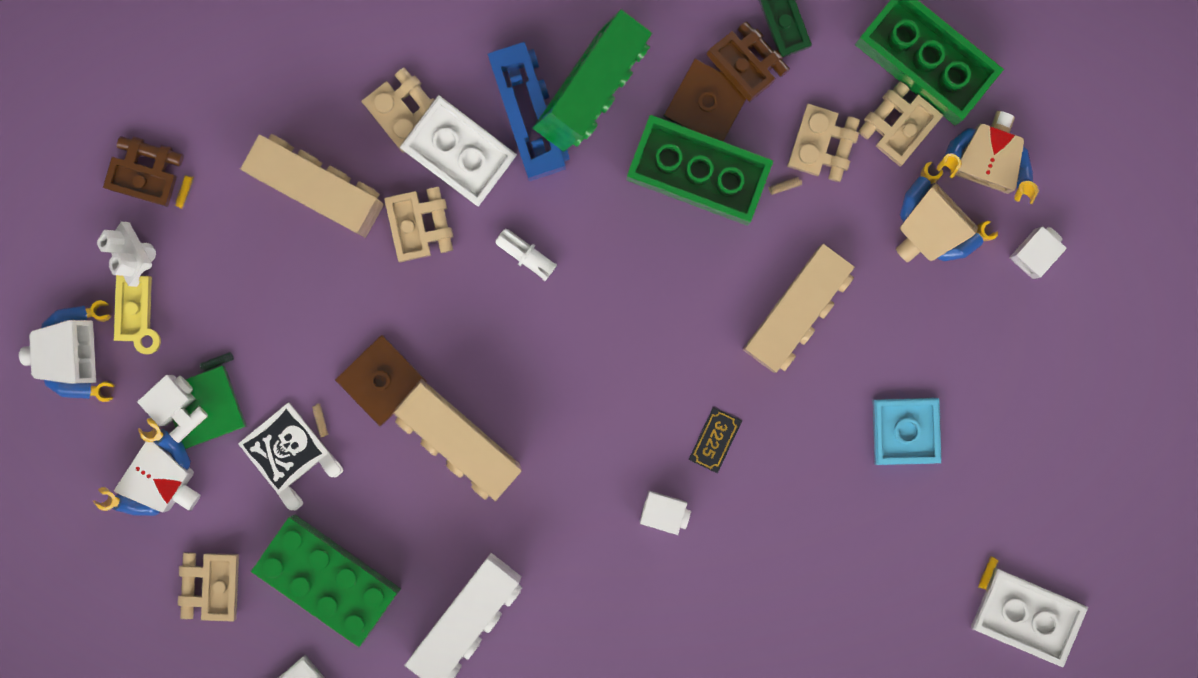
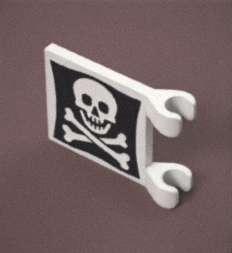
[238,402,344,511]

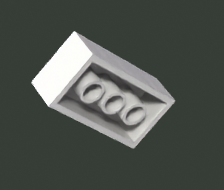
[405,553,522,678]

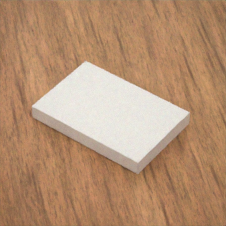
[399,95,517,207]
[971,568,1088,667]

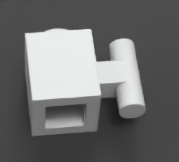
[137,375,208,443]

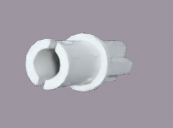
[496,229,557,281]

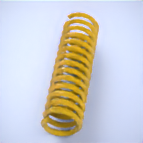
[174,175,193,209]
[978,556,998,590]

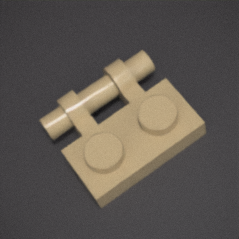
[362,67,435,153]
[858,82,944,166]
[787,104,860,182]
[384,187,454,263]
[177,552,239,621]

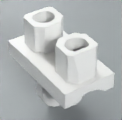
[97,221,156,287]

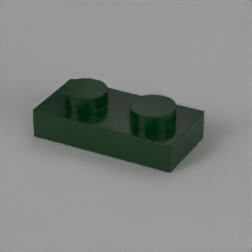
[759,0,812,57]

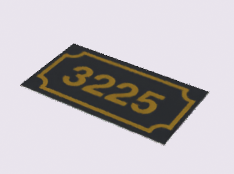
[688,407,742,474]

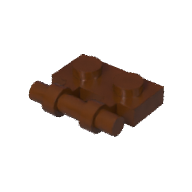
[706,21,790,102]
[103,136,184,207]

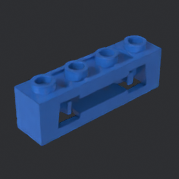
[488,42,570,182]

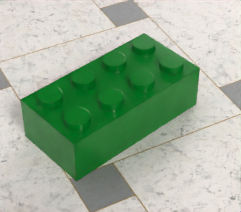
[855,0,1004,126]
[532,9,652,152]
[626,115,774,226]
[251,515,401,647]

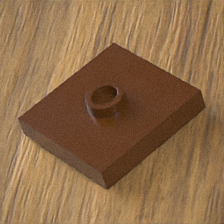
[663,59,746,142]
[335,335,428,427]

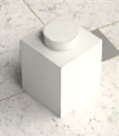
[1009,226,1067,279]
[639,490,691,535]

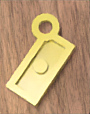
[114,275,161,355]

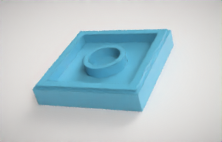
[873,398,941,465]

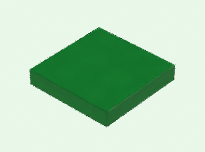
[173,366,247,449]

